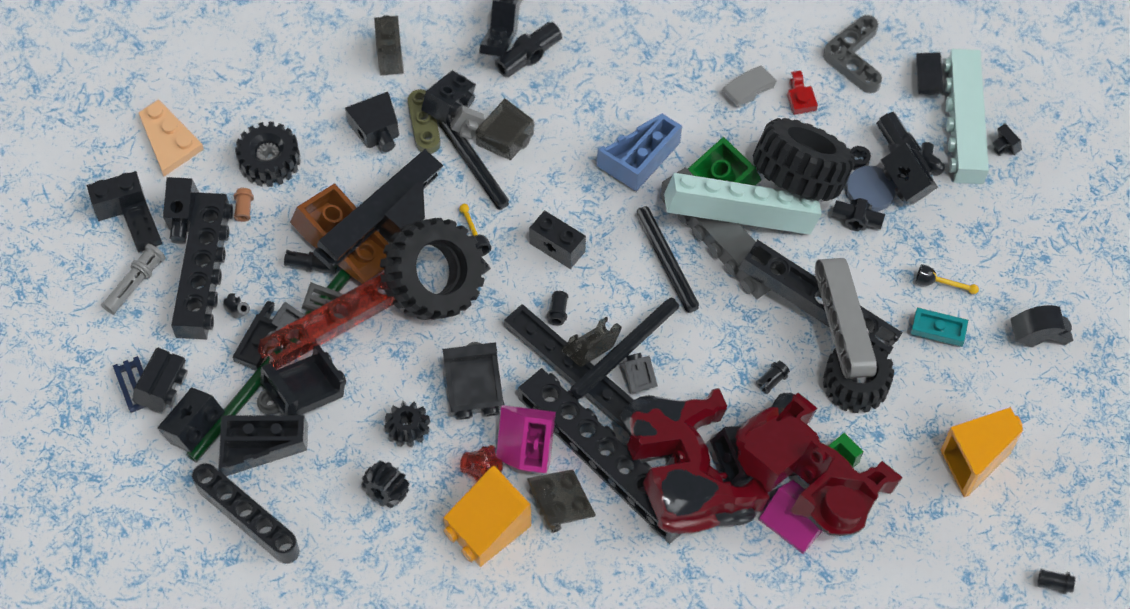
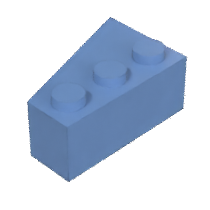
[597,113,682,192]

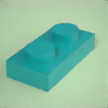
[911,307,969,347]

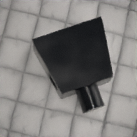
[345,91,399,152]
[163,177,199,242]

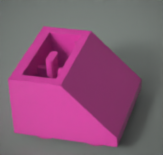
[496,405,556,473]

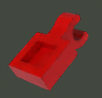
[787,70,818,115]

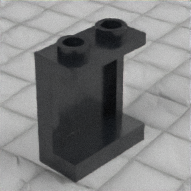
[443,342,504,420]
[260,344,346,415]

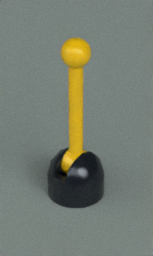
[459,204,492,255]
[915,264,979,294]

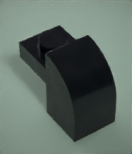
[1010,305,1074,348]

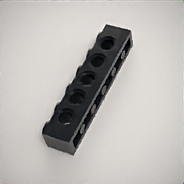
[171,192,233,340]

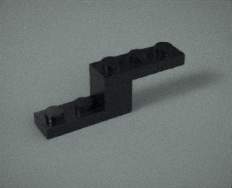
[479,0,523,57]

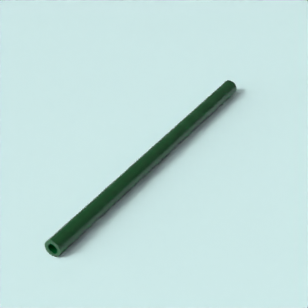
[186,269,352,463]

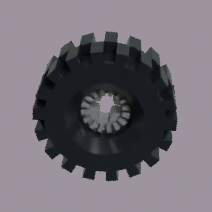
[235,122,301,187]

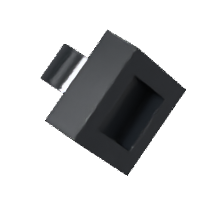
[992,123,1022,156]

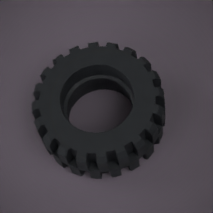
[753,118,855,201]
[380,218,486,320]

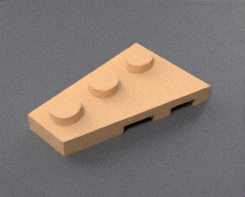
[139,99,204,177]

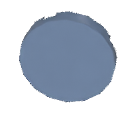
[846,166,897,212]

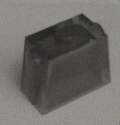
[374,15,404,76]
[475,98,535,160]

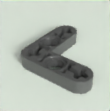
[823,15,882,93]

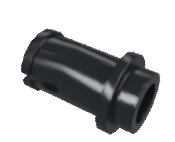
[547,291,569,326]
[756,361,790,394]
[1037,569,1076,594]

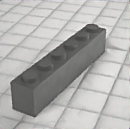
[661,167,780,299]

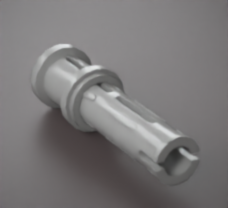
[101,244,166,315]

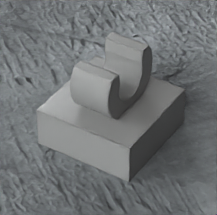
[450,106,485,140]

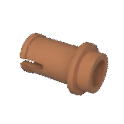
[233,188,254,222]

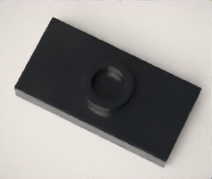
[121,200,163,253]

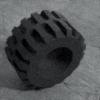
[823,343,894,413]

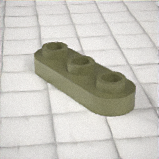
[408,89,441,154]

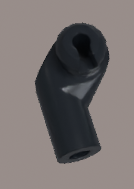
[920,142,945,175]

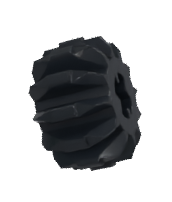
[384,401,430,447]
[361,460,410,508]

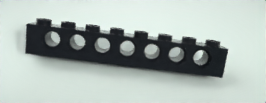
[518,368,680,544]

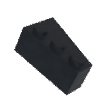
[218,415,308,476]

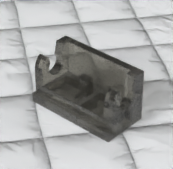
[561,317,622,367]

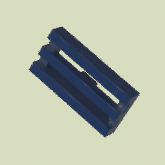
[113,356,148,413]

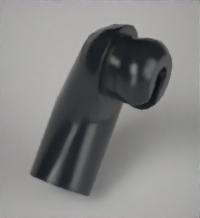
[223,293,250,318]

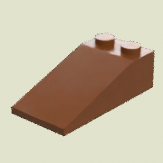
[290,183,389,285]

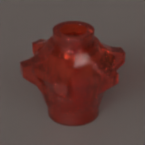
[460,445,503,482]

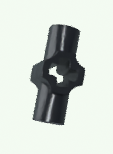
[831,198,885,232]

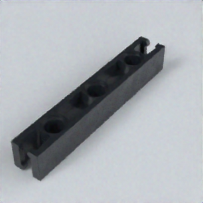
[313,149,443,270]
[739,239,903,354]

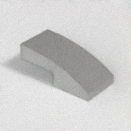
[722,65,777,106]

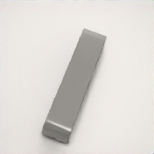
[815,258,877,378]

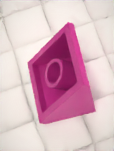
[759,480,822,554]

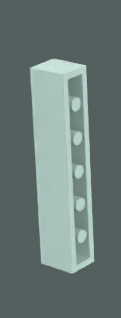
[943,49,989,184]
[664,173,822,235]

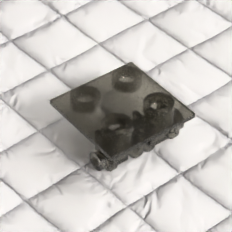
[527,469,596,533]

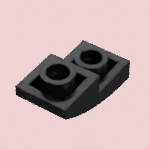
[916,52,943,96]

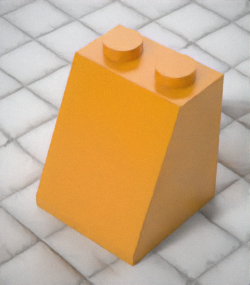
[940,407,1023,497]
[443,466,531,567]

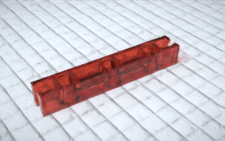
[258,273,395,370]

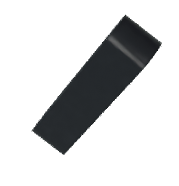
[192,463,300,564]

